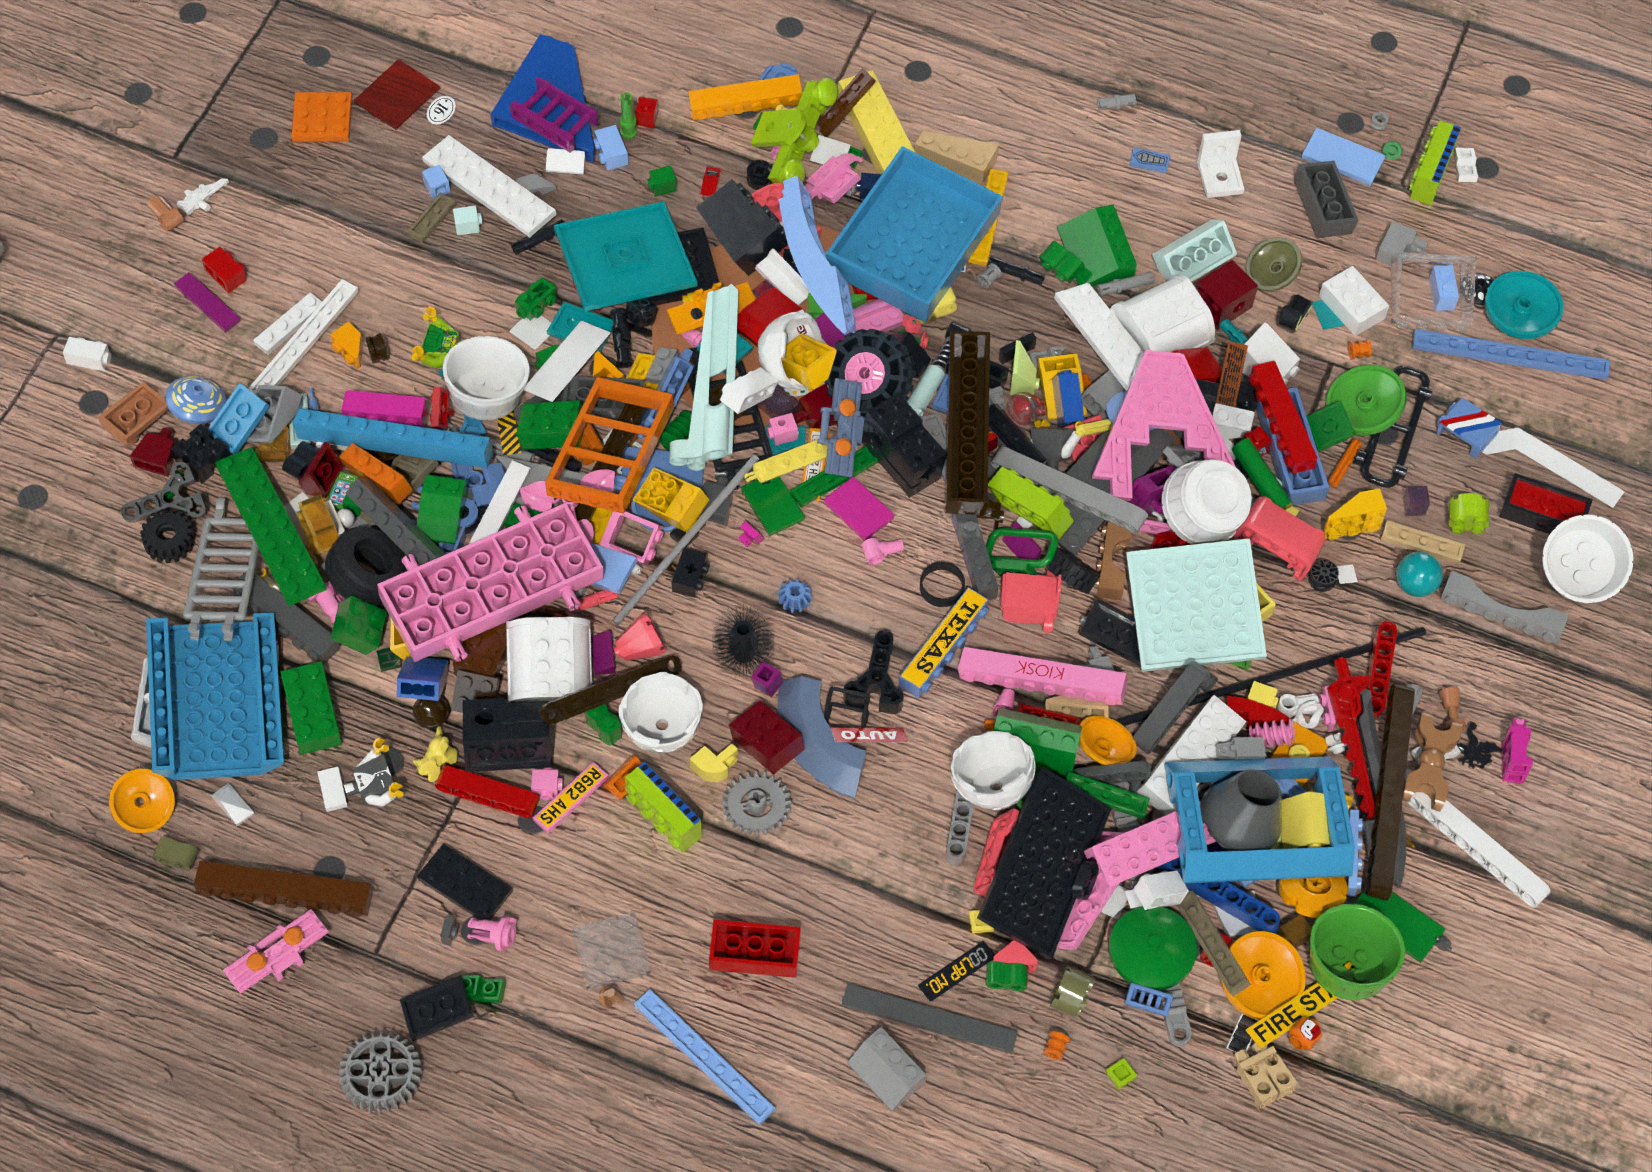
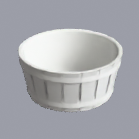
[443,336,530,420]
[1162,459,1252,545]
[1542,515,1633,603]

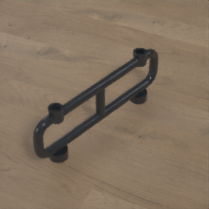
[1354,365,1433,488]

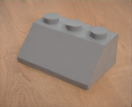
[847,1027,926,1112]

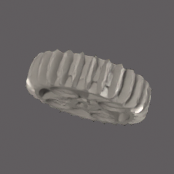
[338,1031,422,1114]

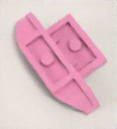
[805,153,863,204]

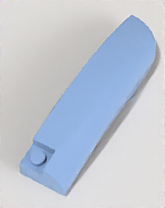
[779,176,856,335]

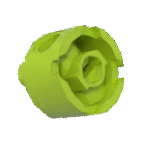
[1448,493,1490,534]

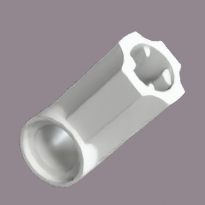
[1276,694,1319,718]

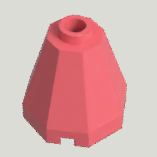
[613,612,667,661]

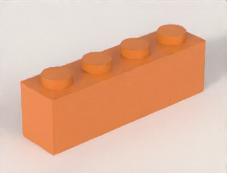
[339,443,413,504]

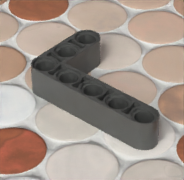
[1133,661,1218,755]

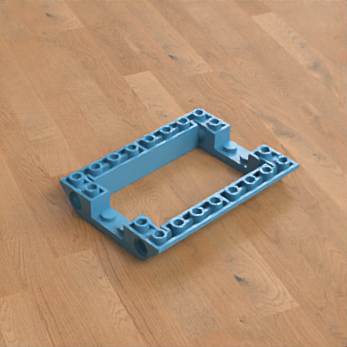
[1164,756,1355,883]

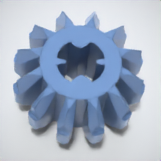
[778,578,812,614]

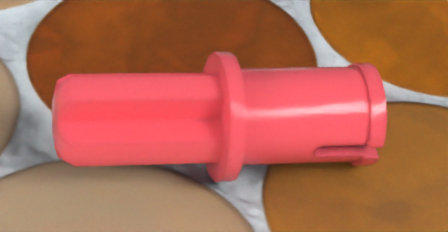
[578,590,618,612]

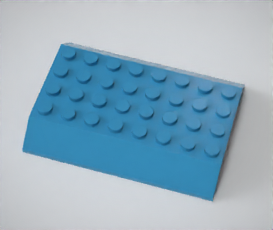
[146,612,284,780]

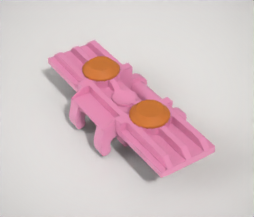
[223,909,329,994]

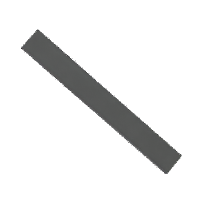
[842,984,1018,1054]

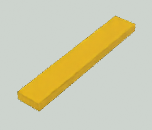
[968,169,1008,266]

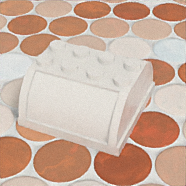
[1109,274,1215,352]
[506,617,592,703]

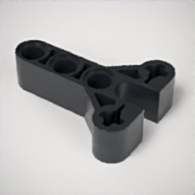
[843,630,904,714]

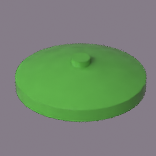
[1326,365,1407,436]

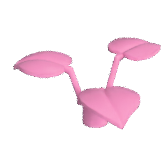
[520,470,615,545]

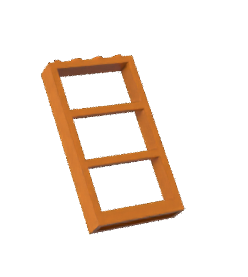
[545,377,674,514]

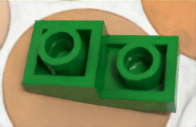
[461,975,506,1003]

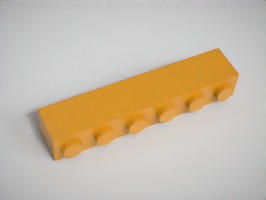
[688,74,802,120]

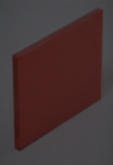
[354,59,441,130]

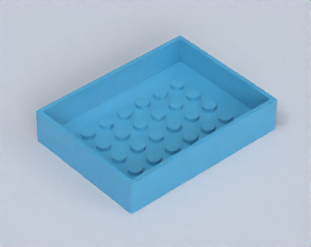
[826,146,1003,323]

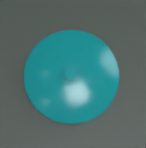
[1485,271,1564,339]

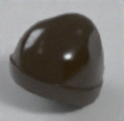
[413,698,450,729]

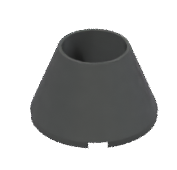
[1200,769,1282,851]

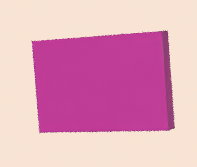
[824,477,895,541]

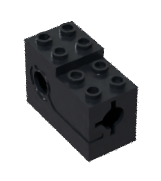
[696,179,788,276]
[862,393,947,498]
[462,698,551,772]

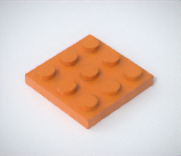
[291,92,352,142]

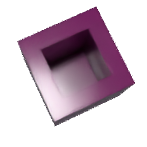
[751,661,783,698]

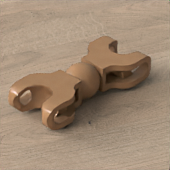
[1403,712,1462,812]

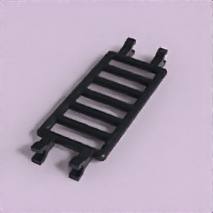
[688,347,773,490]

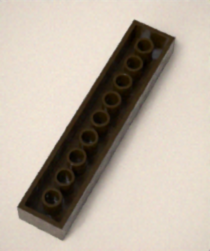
[945,330,990,515]

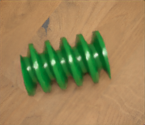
[659,410,692,451]

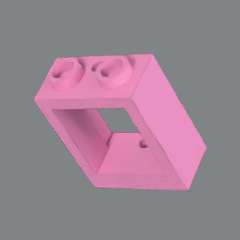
[600,511,664,564]

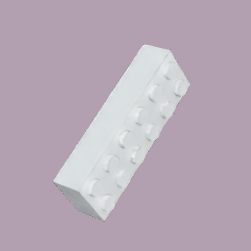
[1136,695,1247,816]

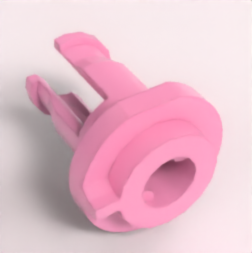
[308,579,341,624]
[467,916,517,952]

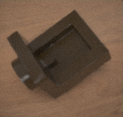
[976,500,1004,529]

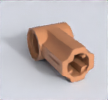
[147,195,184,232]

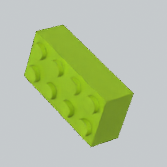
[988,466,1074,540]

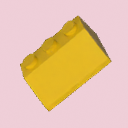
[781,333,837,390]

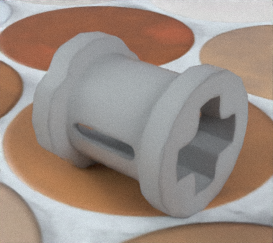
[976,263,1002,288]

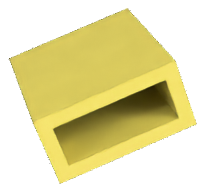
[1281,791,1330,849]

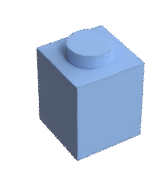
[422,165,450,199]

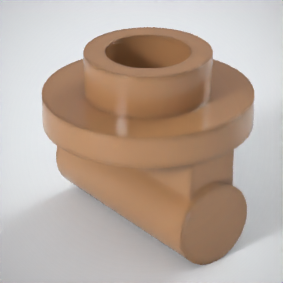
[599,986,624,1008]

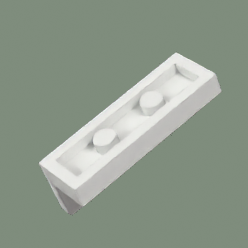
[755,249,810,306]

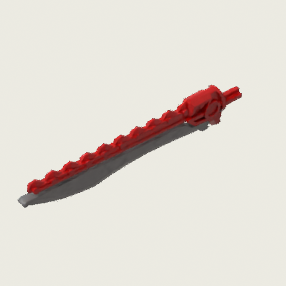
[1327,657,1406,888]

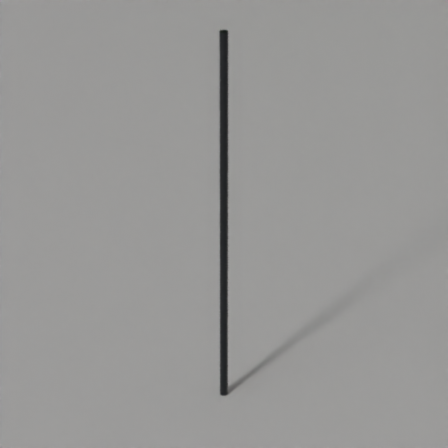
[1115,627,1427,726]

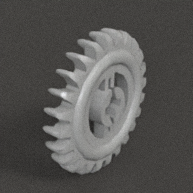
[722,770,792,836]

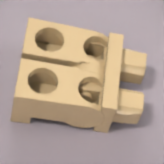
[1234,1043,1298,1110]

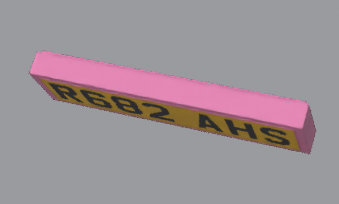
[533,762,609,834]

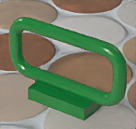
[986,528,1059,577]

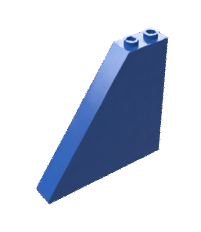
[491,34,595,162]

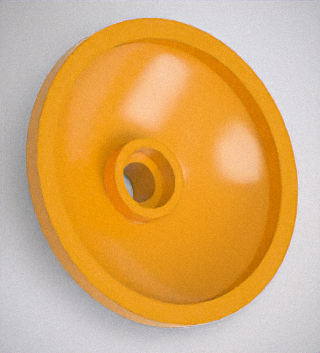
[1079,716,1137,765]
[109,769,175,833]

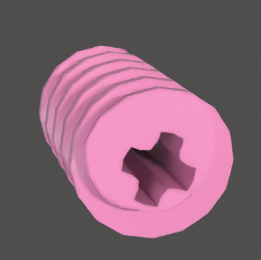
[1249,719,1295,748]

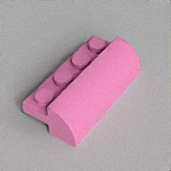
[853,298,904,333]

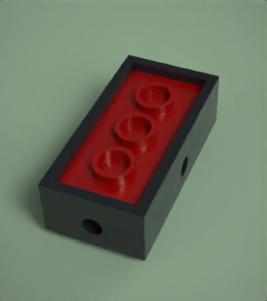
[1499,473,1593,534]

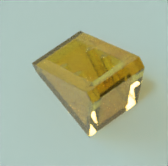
[255,426,290,462]

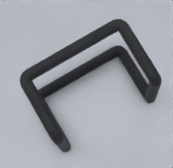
[824,686,870,728]

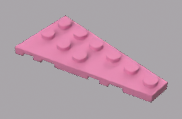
[1056,831,1123,950]

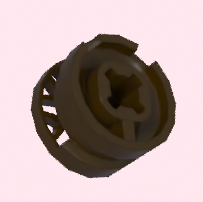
[365,333,388,364]

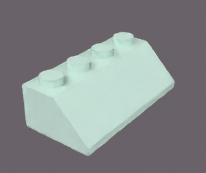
[1152,219,1237,282]

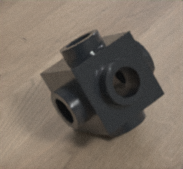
[626,298,657,328]

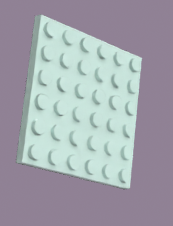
[1126,539,1267,672]

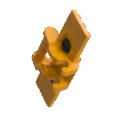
[666,282,755,335]

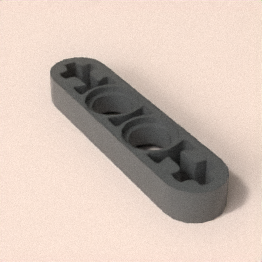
[1072,761,1151,784]

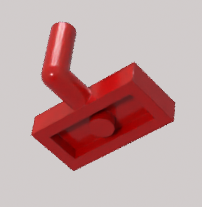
[430,387,454,430]

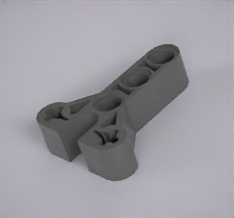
[121,462,206,523]

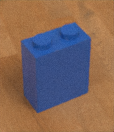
[1052,370,1084,426]
[397,656,448,701]

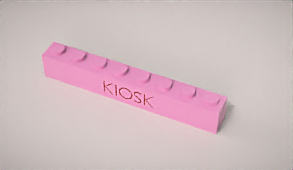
[958,647,1128,705]

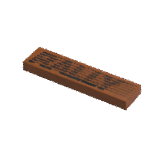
[1216,342,1248,407]

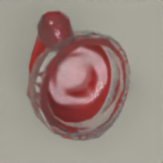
[1007,392,1047,426]

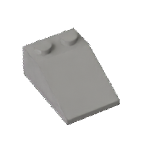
[246,385,302,443]

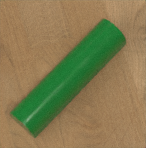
[1232,438,1293,510]

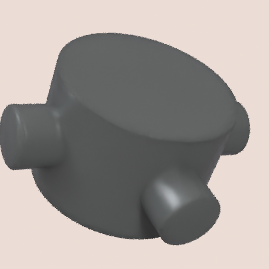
[1435,936,1452,951]

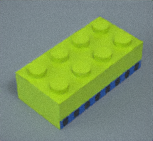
[1409,120,1461,206]
[625,762,702,853]

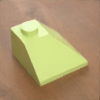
[1010,340,1040,395]

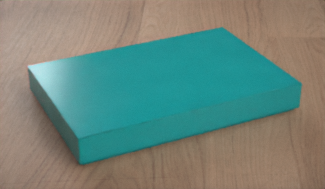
[547,302,613,353]

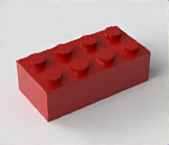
[709,919,801,978]

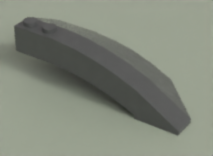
[1032,428,1176,557]

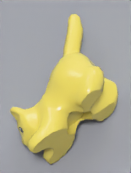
[413,726,458,782]

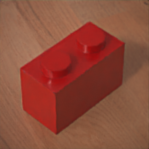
[202,246,247,293]

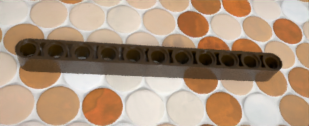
[1365,683,1415,901]

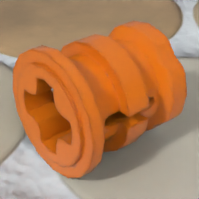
[1348,340,1372,360]
[1044,1031,1070,1060]

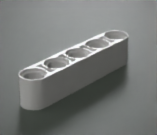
[946,791,974,866]

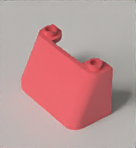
[1232,497,1326,581]
[973,808,1020,897]

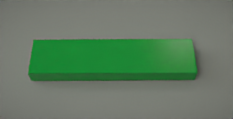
[1066,771,1150,819]

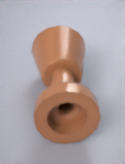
[1439,687,1467,732]

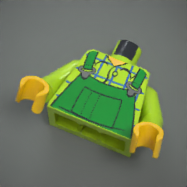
[411,306,460,369]

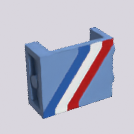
[1436,397,1502,459]

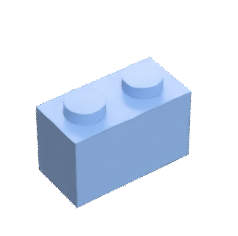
[592,125,628,171]
[1429,265,1459,311]

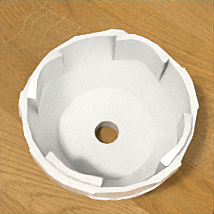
[758,312,824,391]
[619,672,703,753]
[950,731,1035,810]

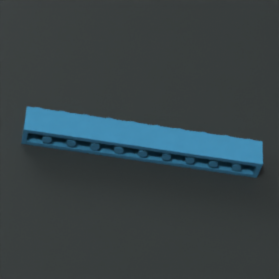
[292,408,493,468]

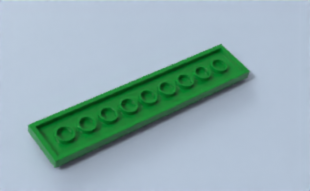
[214,447,327,607]

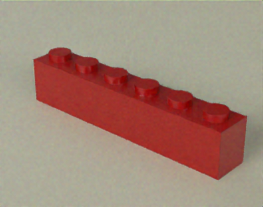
[1249,361,1318,474]

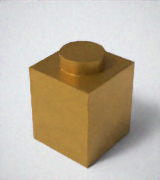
[1277,914,1312,949]

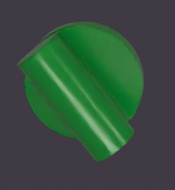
[1383,141,1403,160]

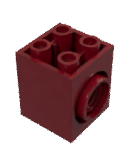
[1196,260,1258,330]

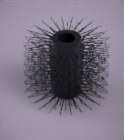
[712,604,775,678]

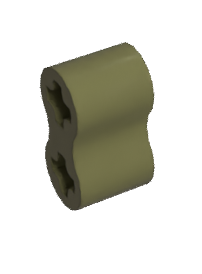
[152,837,199,871]

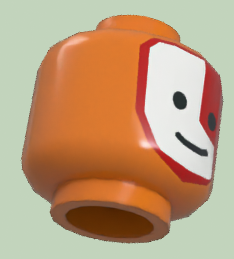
[1289,1017,1322,1050]

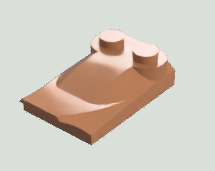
[98,382,168,445]

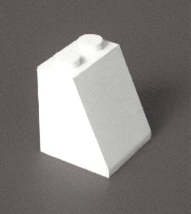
[1242,323,1300,384]

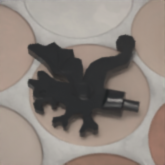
[1457,723,1502,769]

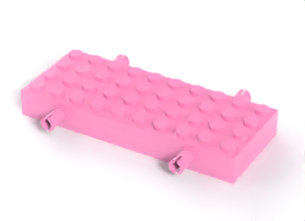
[377,503,603,662]

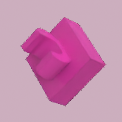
[739,521,764,547]

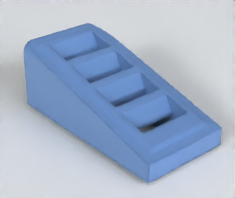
[1125,983,1174,1017]

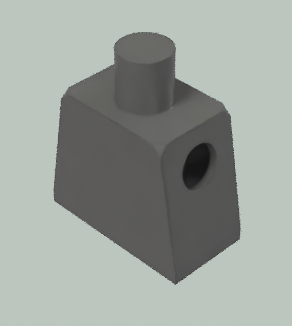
[698,476,733,526]

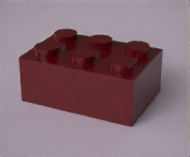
[729,700,805,775]

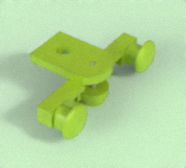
[750,78,838,185]

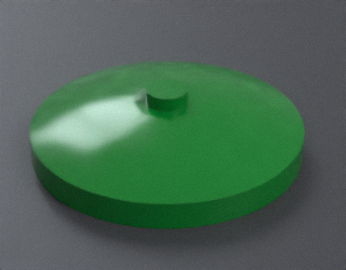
[1109,906,1197,990]

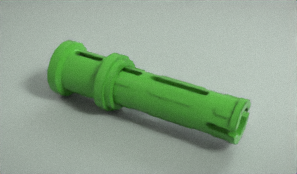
[619,92,637,139]

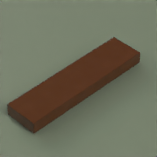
[815,68,876,137]

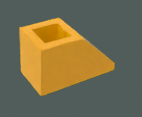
[330,322,363,370]

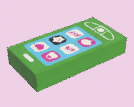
[326,471,359,511]

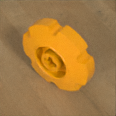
[1278,877,1348,918]

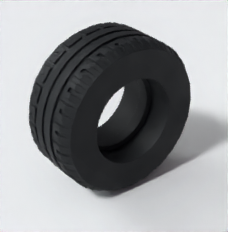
[325,527,407,606]

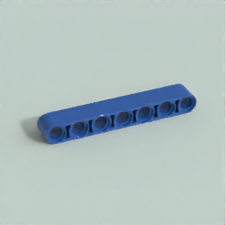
[1153,858,1280,934]

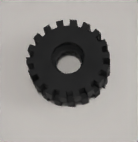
[140,509,195,563]
[1046,548,1100,594]

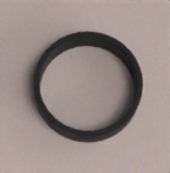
[920,562,965,607]

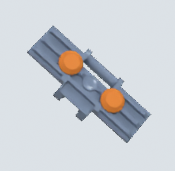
[817,378,864,477]

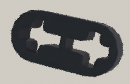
[1072,861,1099,900]

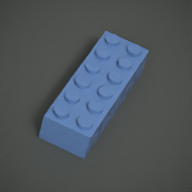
[1256,388,1329,505]

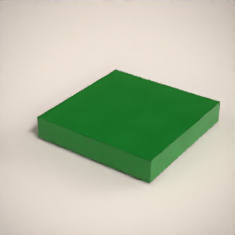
[1306,400,1356,452]

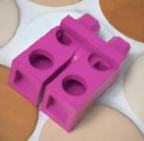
[1502,718,1533,784]

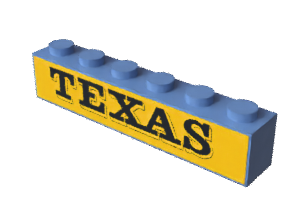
[898,587,989,698]

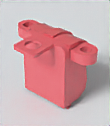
[1001,570,1061,633]

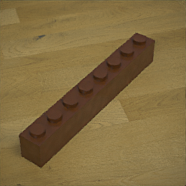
[194,861,373,917]

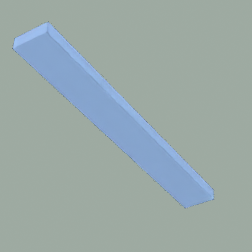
[634,989,775,1126]

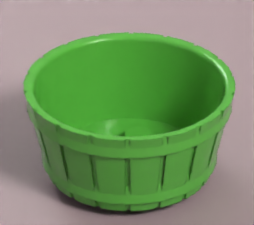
[1309,904,1405,1000]

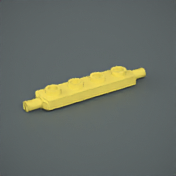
[744,440,827,483]

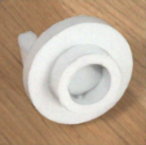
[1325,733,1348,755]

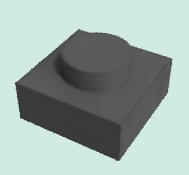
[440,916,458,946]

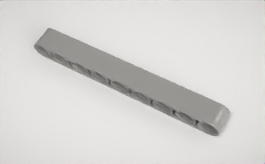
[990,446,1148,533]

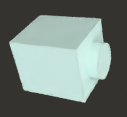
[453,206,482,235]

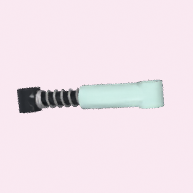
[907,321,971,417]

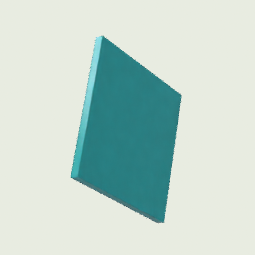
[554,201,697,311]

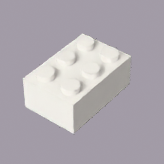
[1319,266,1389,336]

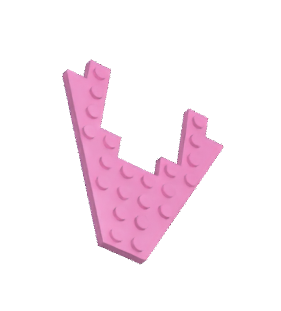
[1092,350,1235,501]

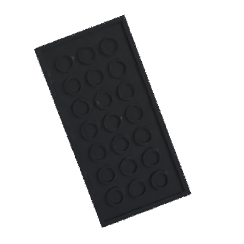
[977,766,1112,960]

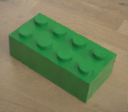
[280,661,342,755]

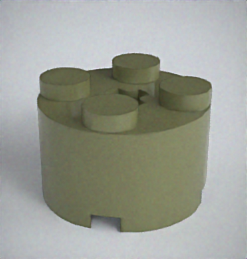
[1049,965,1095,1017]

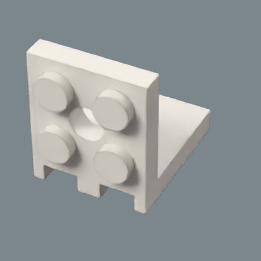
[1197,130,1244,198]

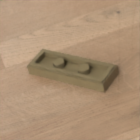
[407,192,456,244]

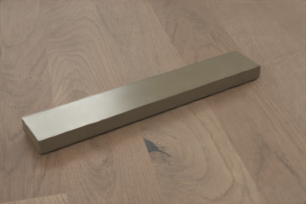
[1177,890,1251,997]

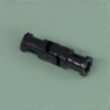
[610,308,633,368]

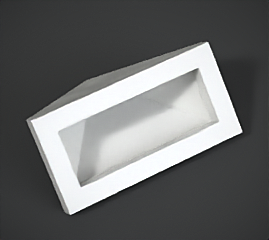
[211,783,254,826]

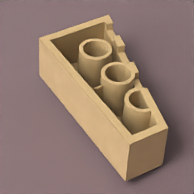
[914,131,999,185]

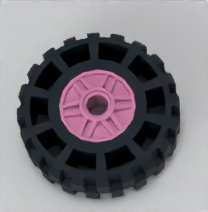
[824,329,916,419]

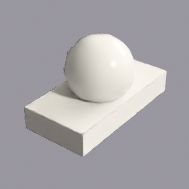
[324,500,355,537]

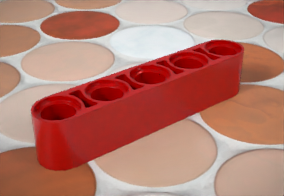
[1362,621,1397,720]
[435,766,540,818]

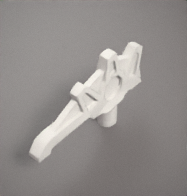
[177,179,229,215]

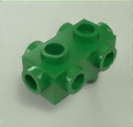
[515,277,557,321]

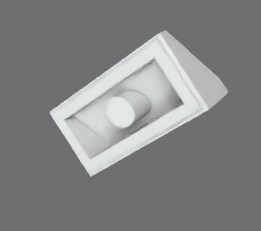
[546,148,586,175]

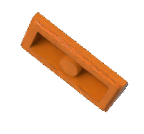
[602,755,642,800]

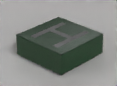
[376,648,402,672]

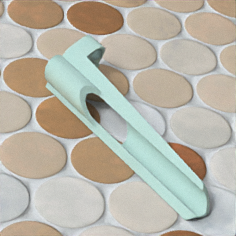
[669,284,738,471]

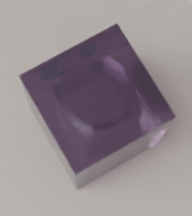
[1403,486,1430,516]

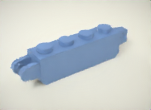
[637,348,694,439]

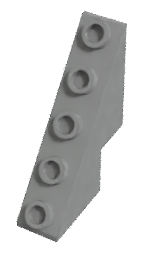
[496,455,587,505]

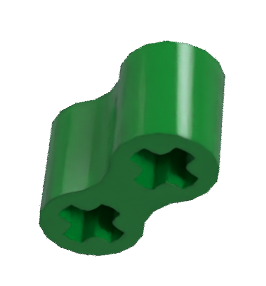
[986,962,1028,991]

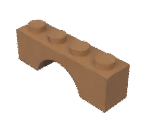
[1094,521,1131,601]

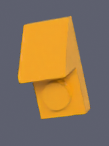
[593,351,624,379]

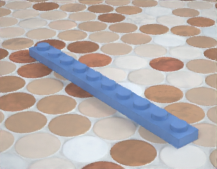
[1412,329,1610,380]

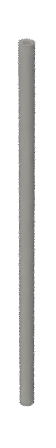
[612,454,759,625]

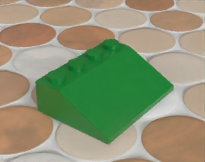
[1057,204,1137,287]
[994,708,1082,780]

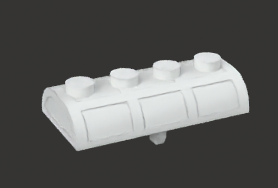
[131,658,151,748]

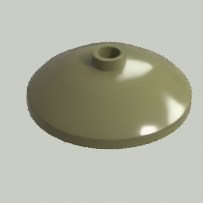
[1246,237,1302,291]

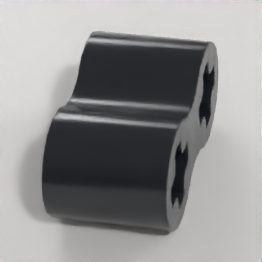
[282,441,318,480]

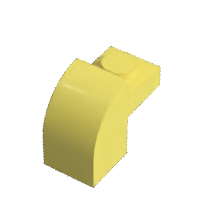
[689,744,738,782]

